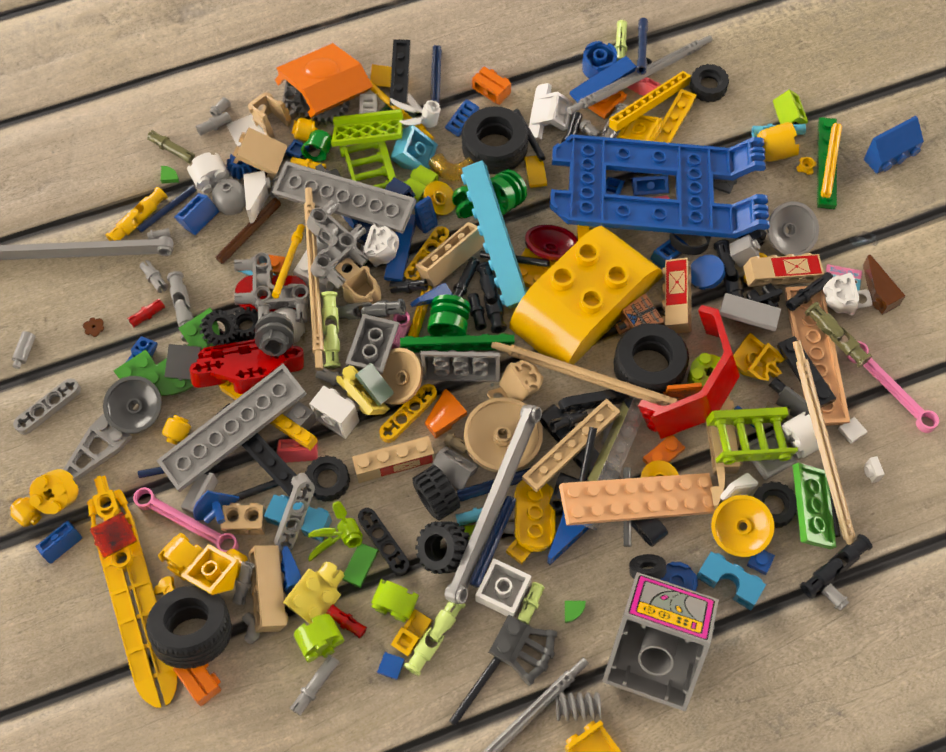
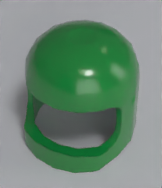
[301,130,332,162]
[452,186,474,219]

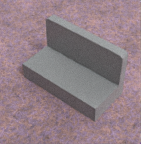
[432,446,479,490]
[181,472,218,513]

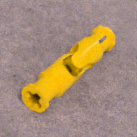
[105,187,168,241]

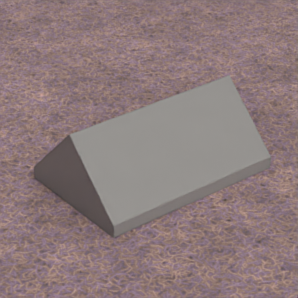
[719,293,781,331]

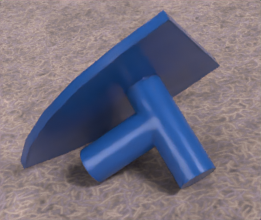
[193,490,240,524]

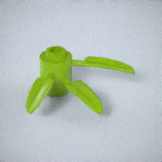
[308,501,363,561]

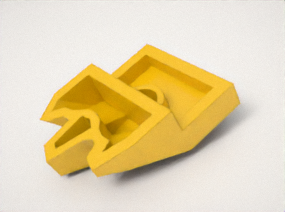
[733,333,785,381]

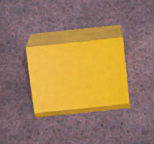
[182,544,239,595]

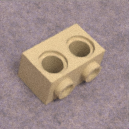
[221,503,266,535]

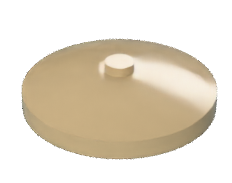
[464,397,543,473]

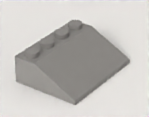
[420,350,500,382]

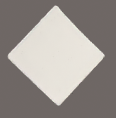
[226,114,266,146]

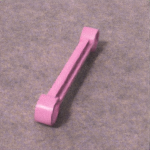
[847,341,939,433]
[133,488,239,552]

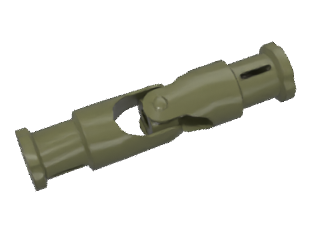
[805,302,872,368]

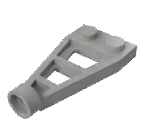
[63,414,132,482]

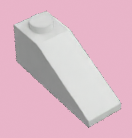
[243,171,271,223]

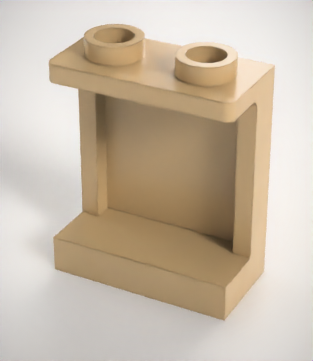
[233,127,287,181]

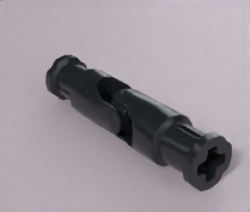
[713,239,744,298]
[477,262,507,334]
[800,534,873,599]

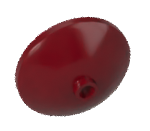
[525,225,579,261]

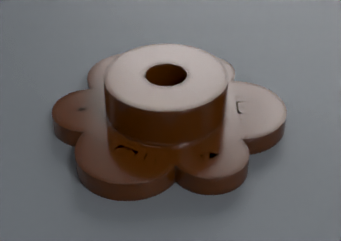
[83,318,104,337]

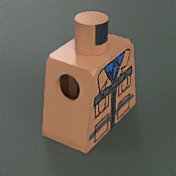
[615,294,664,335]

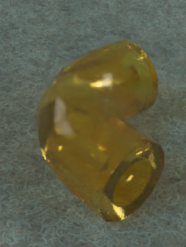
[428,153,473,181]

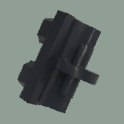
[746,283,783,307]

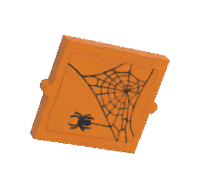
[663,383,702,401]

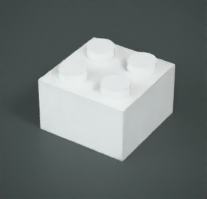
[309,386,359,439]
[475,558,531,617]

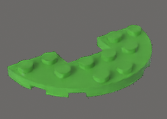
[113,308,220,396]

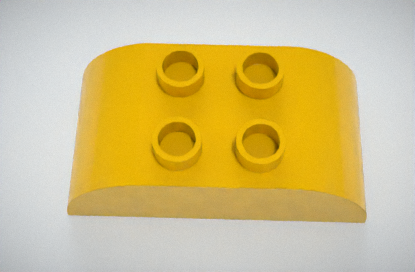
[509,226,663,365]

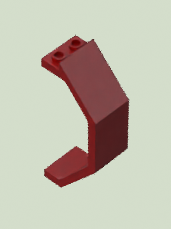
[638,305,740,439]

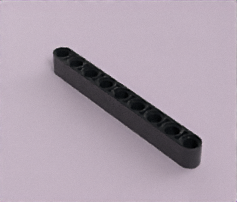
[540,404,668,547]

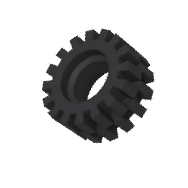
[232,307,258,342]
[200,310,238,346]

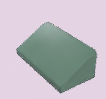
[355,363,394,406]

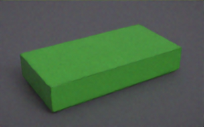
[342,543,378,588]

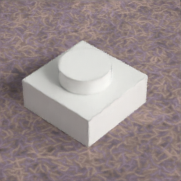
[864,456,885,483]

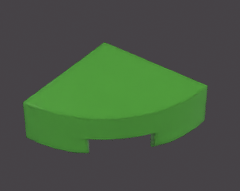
[160,166,179,184]
[564,601,586,623]

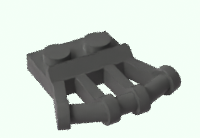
[488,615,558,686]

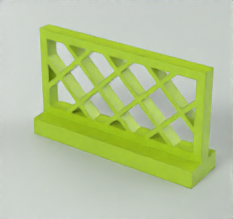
[331,109,405,147]

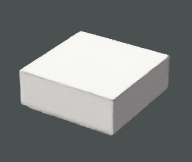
[838,417,867,444]

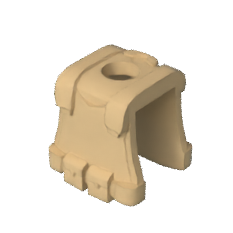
[248,92,291,138]

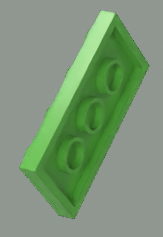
[793,463,836,550]

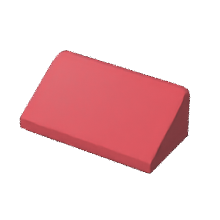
[627,77,662,96]
[277,437,318,463]

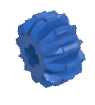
[226,154,257,181]

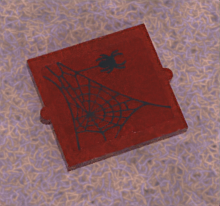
[90,512,137,559]

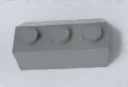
[346,314,399,374]

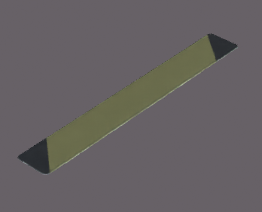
[587,397,634,481]

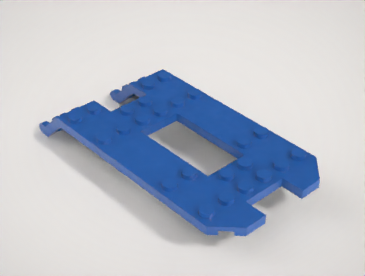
[550,134,770,239]

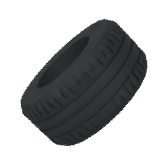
[461,106,528,174]
[613,323,689,394]
[146,585,232,669]

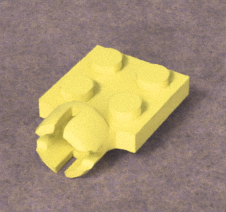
[336,365,389,415]
[283,561,344,624]

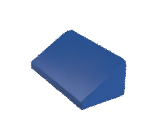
[631,175,669,196]
[35,520,82,564]

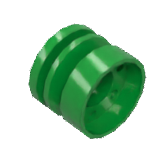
[490,170,527,216]
[427,294,470,337]

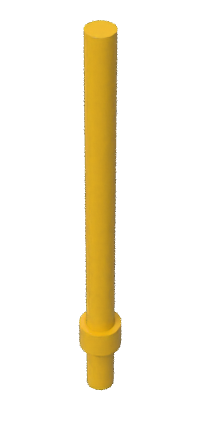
[370,81,434,140]
[272,224,305,299]

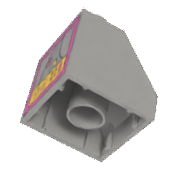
[602,572,719,712]

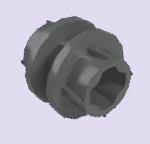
[255,311,294,357]

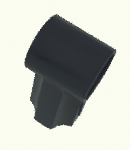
[549,472,579,511]

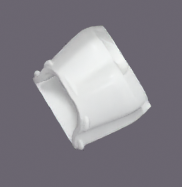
[360,224,399,267]
[823,273,872,316]

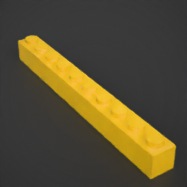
[609,71,691,132]
[218,381,318,451]

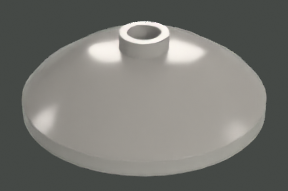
[767,201,819,256]

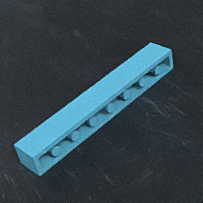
[461,160,527,309]

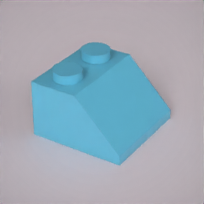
[390,125,438,170]

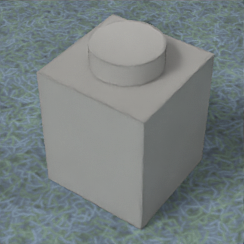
[729,234,760,267]
[286,401,316,431]

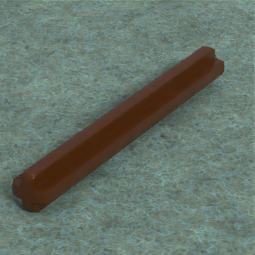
[216,198,281,264]

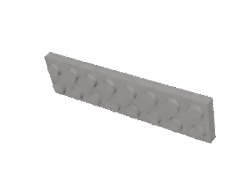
[272,161,417,234]
[157,364,307,492]

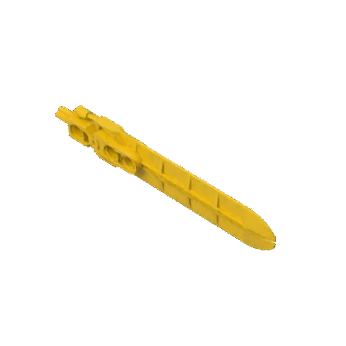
[87,475,177,708]

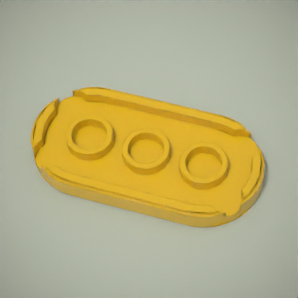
[514,480,556,552]

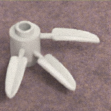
[390,93,440,128]

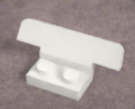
[529,83,573,140]

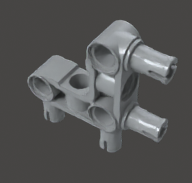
[306,200,369,289]
[234,252,310,323]

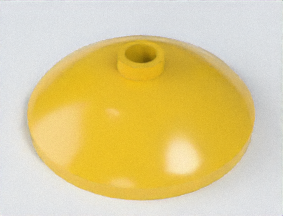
[711,495,774,557]

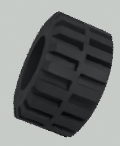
[412,465,460,521]
[415,521,470,574]

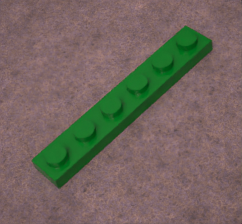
[817,117,837,210]
[400,333,515,353]

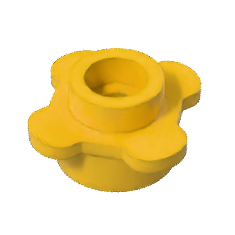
[796,157,816,175]

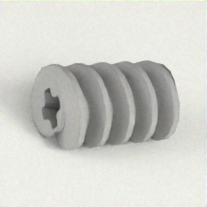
[556,692,601,721]

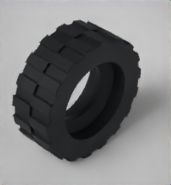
[690,64,729,102]
[305,455,350,502]
[753,481,797,529]

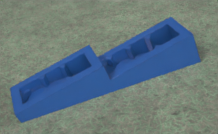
[569,56,637,103]
[384,214,416,282]

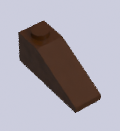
[863,254,905,315]

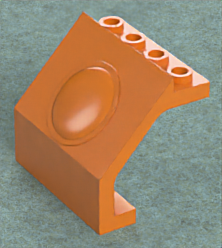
[275,43,373,118]

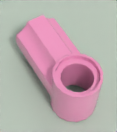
[391,311,411,349]

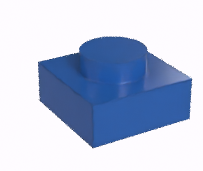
[747,550,775,575]

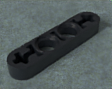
[558,389,630,413]
[358,508,410,576]

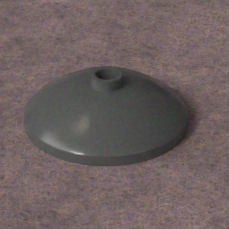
[103,376,162,434]

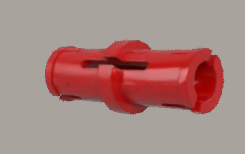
[127,298,166,328]
[326,604,367,639]

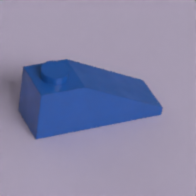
[547,511,594,565]

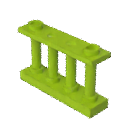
[339,134,396,189]
[706,407,798,465]

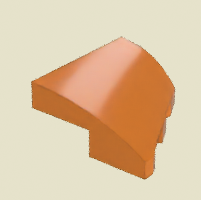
[424,389,467,439]

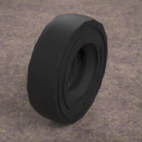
[629,554,667,580]

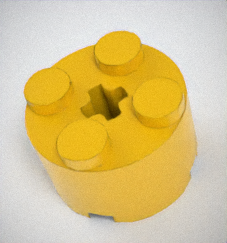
[29,469,79,514]
[158,533,203,582]

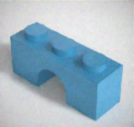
[264,495,332,542]
[697,552,767,611]

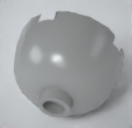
[212,179,246,215]

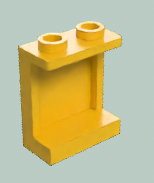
[565,720,621,752]

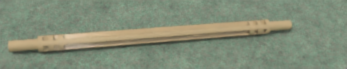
[304,187,324,371]
[793,340,856,545]
[491,342,677,406]

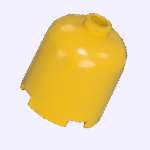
[757,122,799,162]

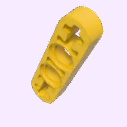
[404,226,449,280]
[379,384,437,443]

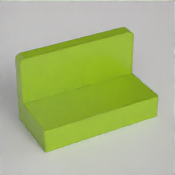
[773,89,808,124]

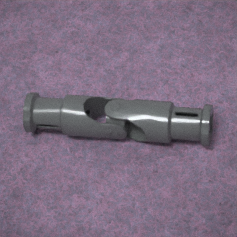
[336,299,406,320]

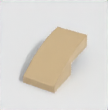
[711,466,726,510]

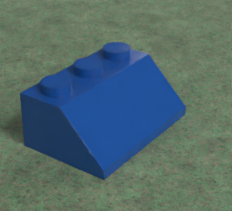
[864,116,924,174]

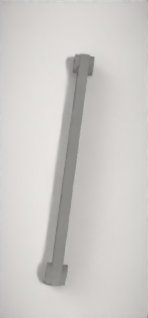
[0,236,174,260]
[445,404,542,604]

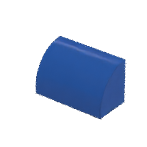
[174,193,220,235]

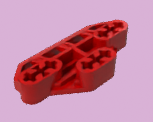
[189,339,304,394]

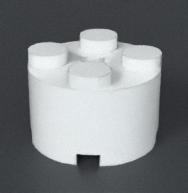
[187,152,229,194]
[782,412,819,459]

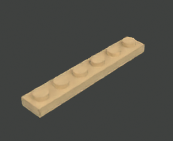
[522,399,621,493]

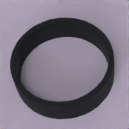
[669,233,711,255]

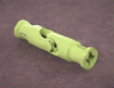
[321,291,341,369]
[404,602,466,677]

